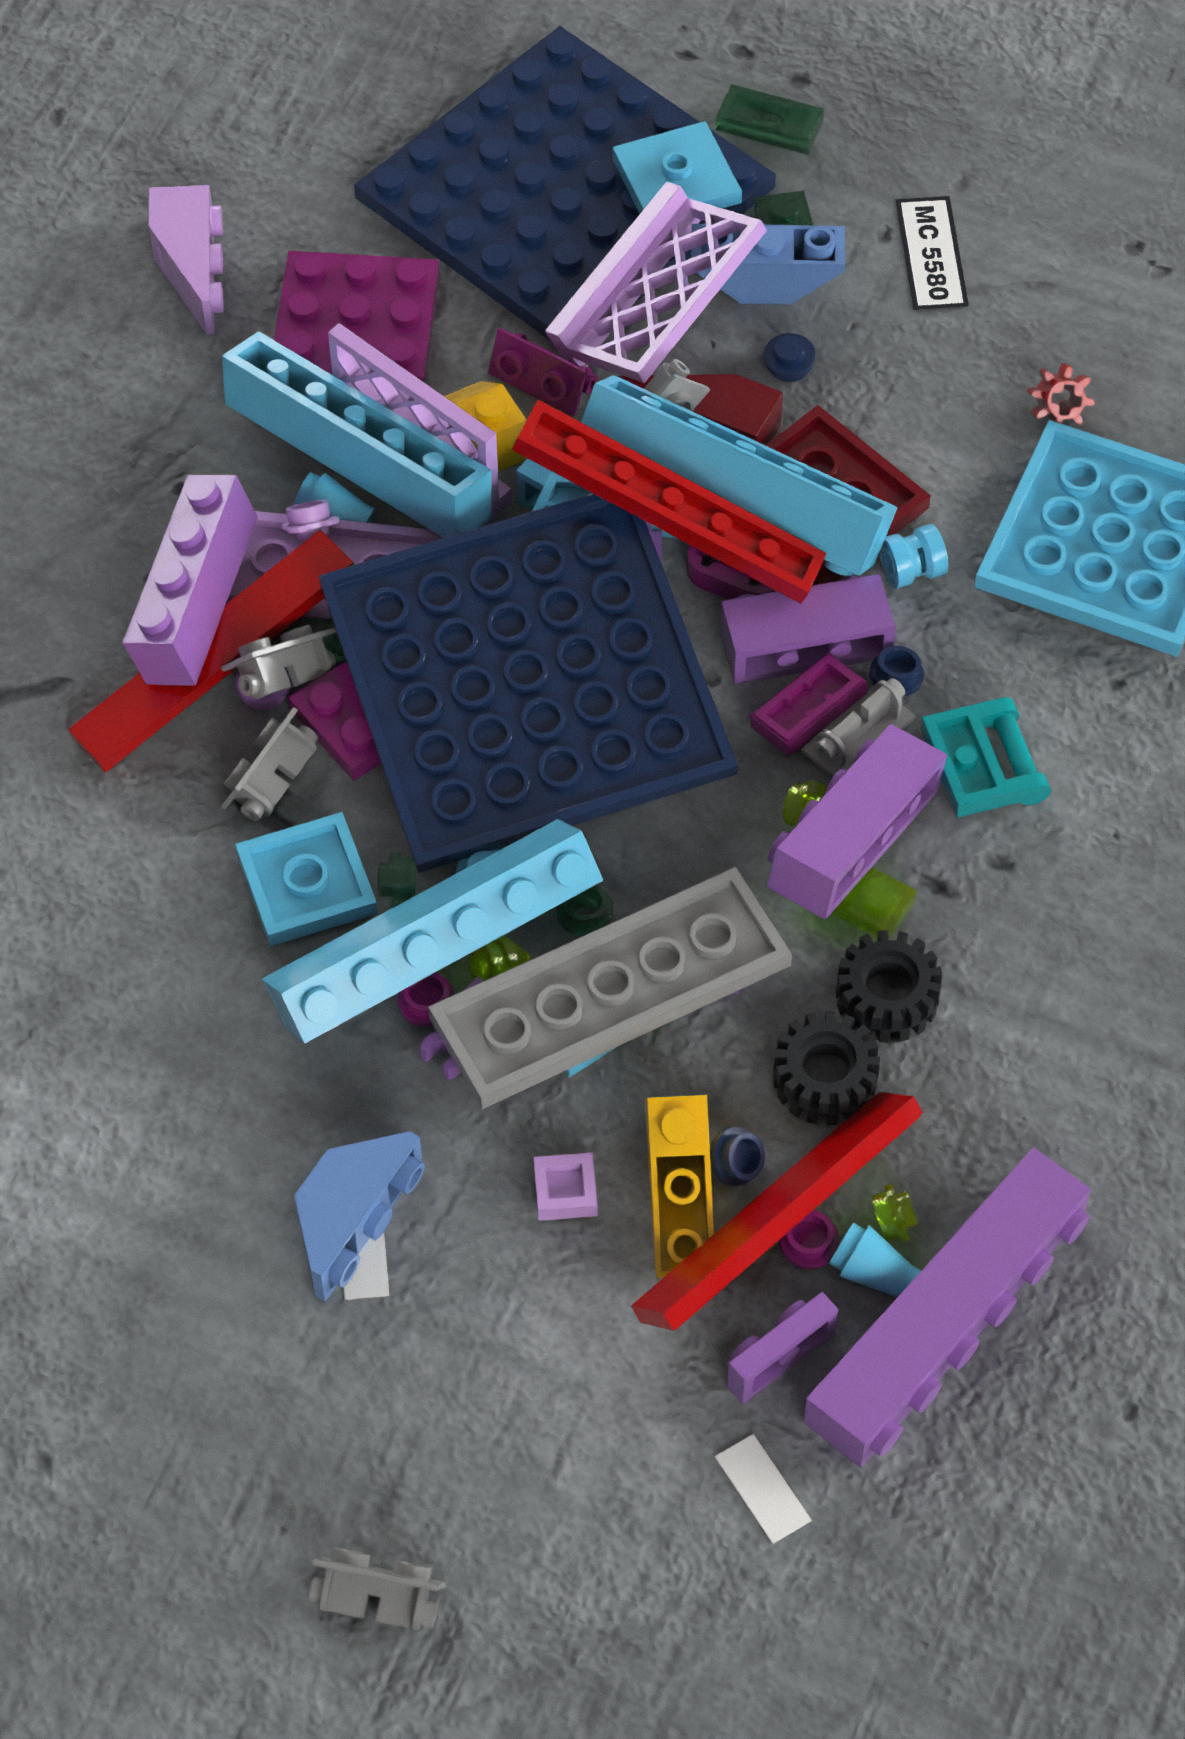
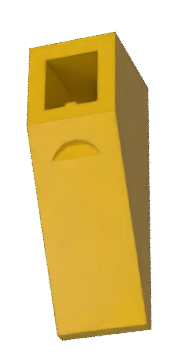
[645,1095,714,1278]

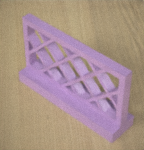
[545,182,767,383]
[328,323,512,527]

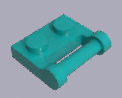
[921,697,1052,818]

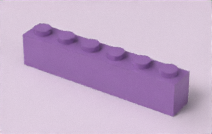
[803,1147,1091,1468]

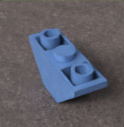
[691,224,845,305]
[294,1131,425,1302]

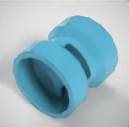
[879,524,949,589]

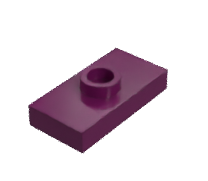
[750,653,867,757]

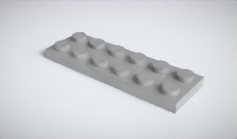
[428,867,792,1109]

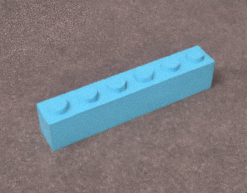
[222,331,492,538]
[581,375,898,576]
[262,819,603,1044]

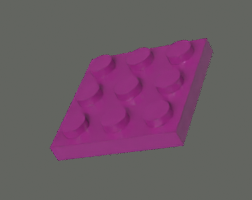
[274,250,440,383]

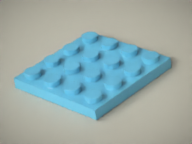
[974,420,1185,657]

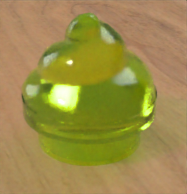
[469,935,530,981]

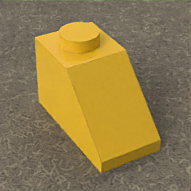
[444,381,527,472]

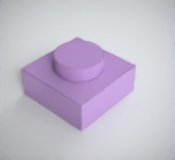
[533,1152,598,1221]

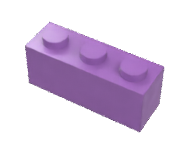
[720,574,896,685]

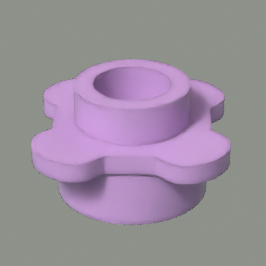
[282,500,340,540]

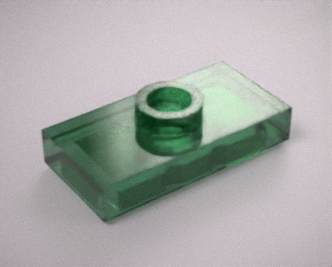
[715,84,824,155]

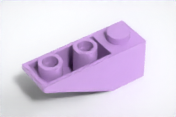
[148,185,224,335]

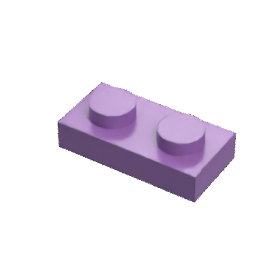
[727,1292,838,1405]

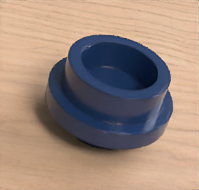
[764,333,815,382]
[869,646,924,696]
[710,1127,765,1186]

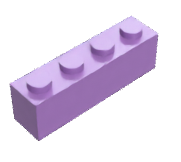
[123,475,258,686]
[767,723,948,920]

